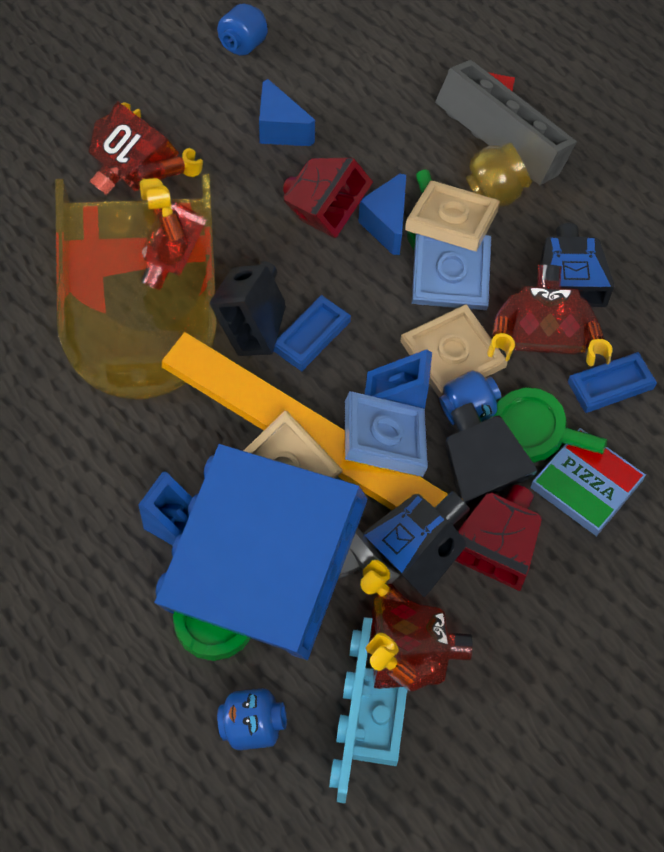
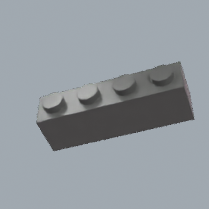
[435,60,577,185]

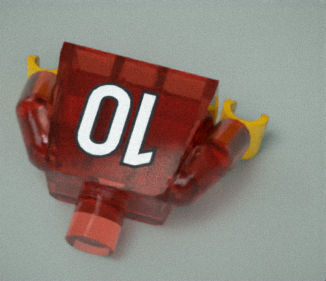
[89,101,203,196]

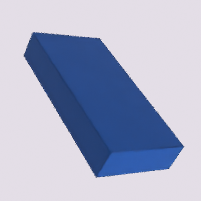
[274,295,351,372]
[568,352,657,413]

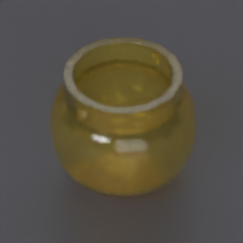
[465,142,533,207]

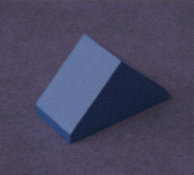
[259,79,315,146]
[358,174,406,255]
[365,349,432,409]
[138,472,192,546]

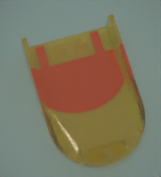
[55,174,217,399]

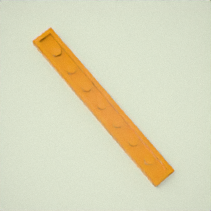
[162,332,448,510]

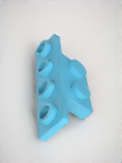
[329,617,408,803]

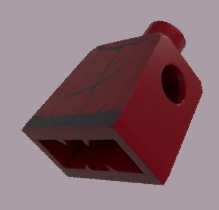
[283,158,373,238]
[455,485,542,591]

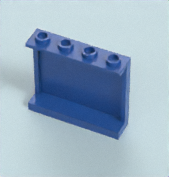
[154,444,368,661]

